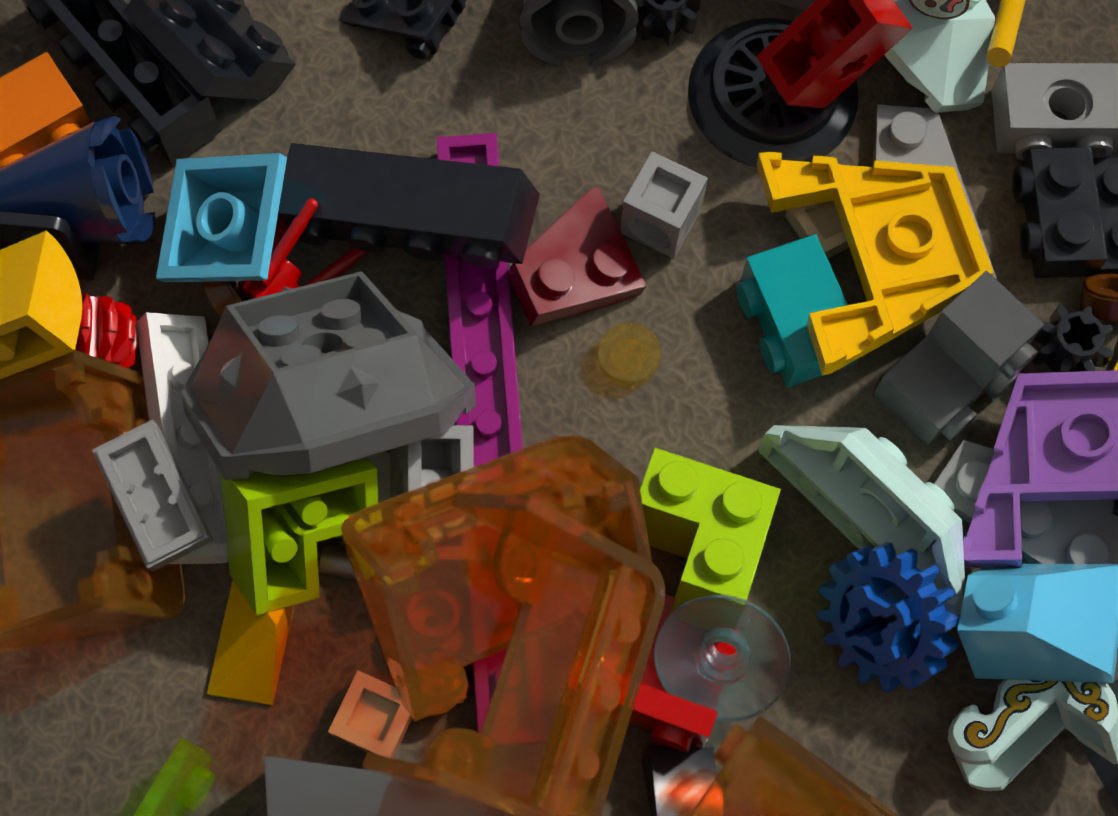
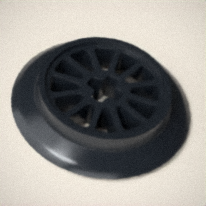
[688,18,859,168]

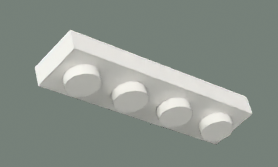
[136,312,228,564]

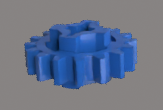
[817,542,960,692]

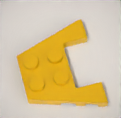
[757,152,994,375]

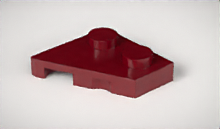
[507,187,646,327]

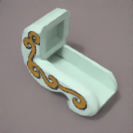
[948,679,1118,791]

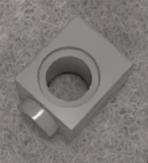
[620,151,708,259]

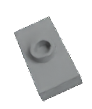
[92,420,214,571]

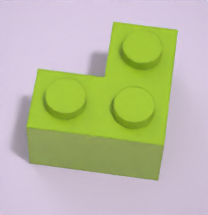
[626,448,781,636]
[220,457,379,616]

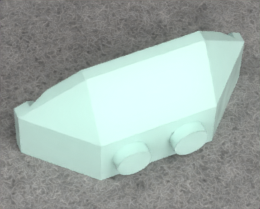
[884,0,995,113]
[758,425,965,615]

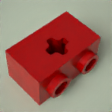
[756,0,913,108]

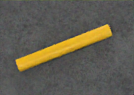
[986,0,1026,67]

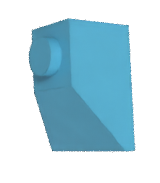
[156,153,287,282]
[957,564,1118,683]

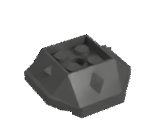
[181,271,476,480]

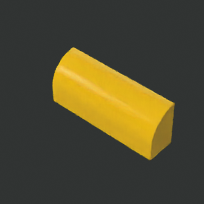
[0,230,82,379]

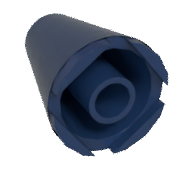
[0,116,155,245]

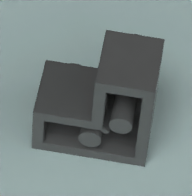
[873,270,1045,447]

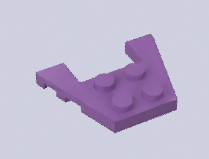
[963,370,1118,568]

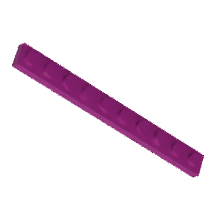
[436,133,547,751]

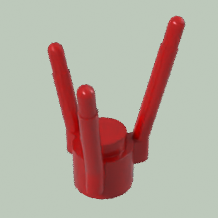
[238,198,368,300]

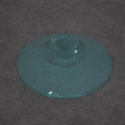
[654,594,791,722]

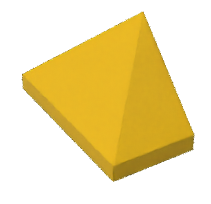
[207,580,294,706]

